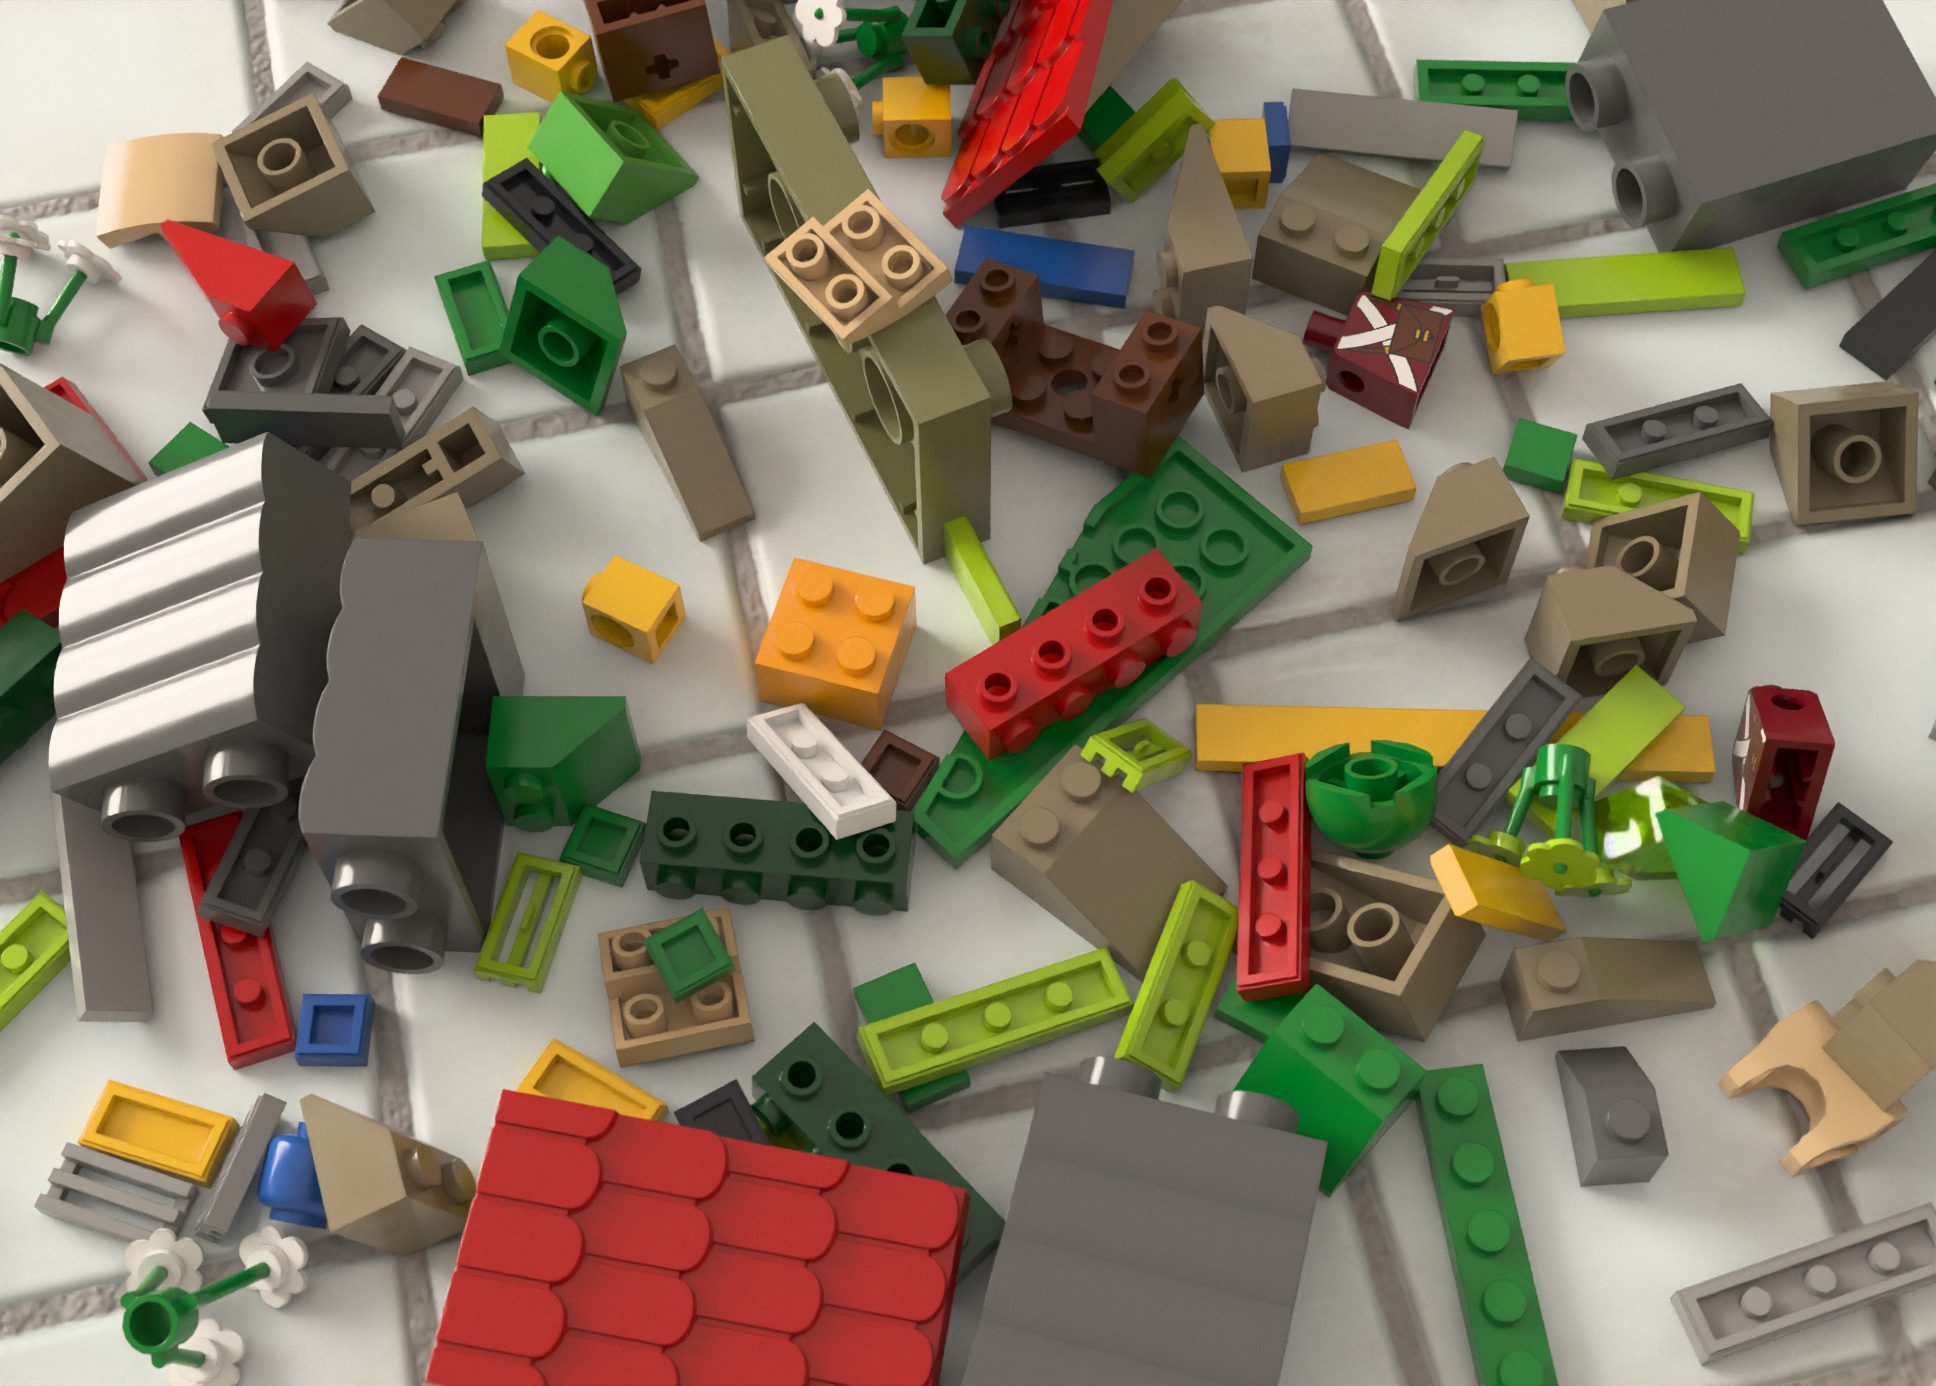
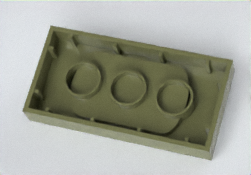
[720,35,1012,565]

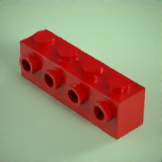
[945,548,1202,761]

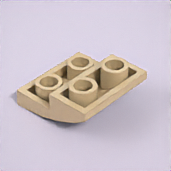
[95,133,224,249]
[764,189,953,345]
[598,907,754,1068]

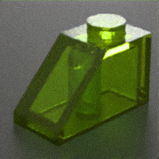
[1594,776,1708,881]

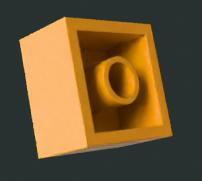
[754,558,917,731]

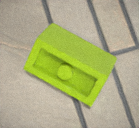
[1094,78,1216,203]

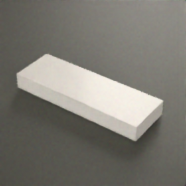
[747,702,896,840]

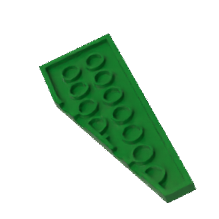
[913,436,1313,870]

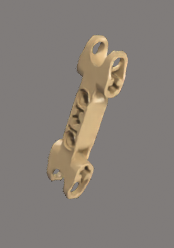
[1718,1000,1910,1178]

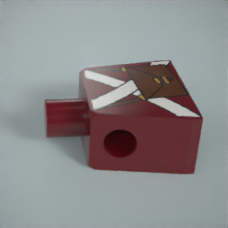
[1302,291,1455,429]
[1732,685,1835,841]

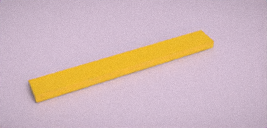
[1194,704,1716,782]

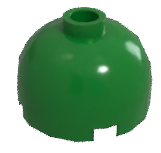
[1305,740,1438,859]

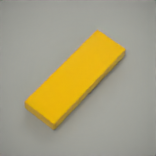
[1430,844,1566,942]

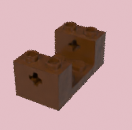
[583,0,721,103]
[945,258,1204,478]

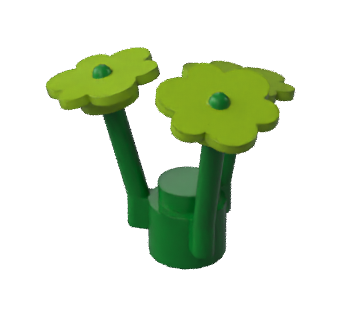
[1465,744,1632,897]

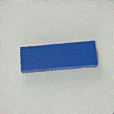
[954,225,1135,308]

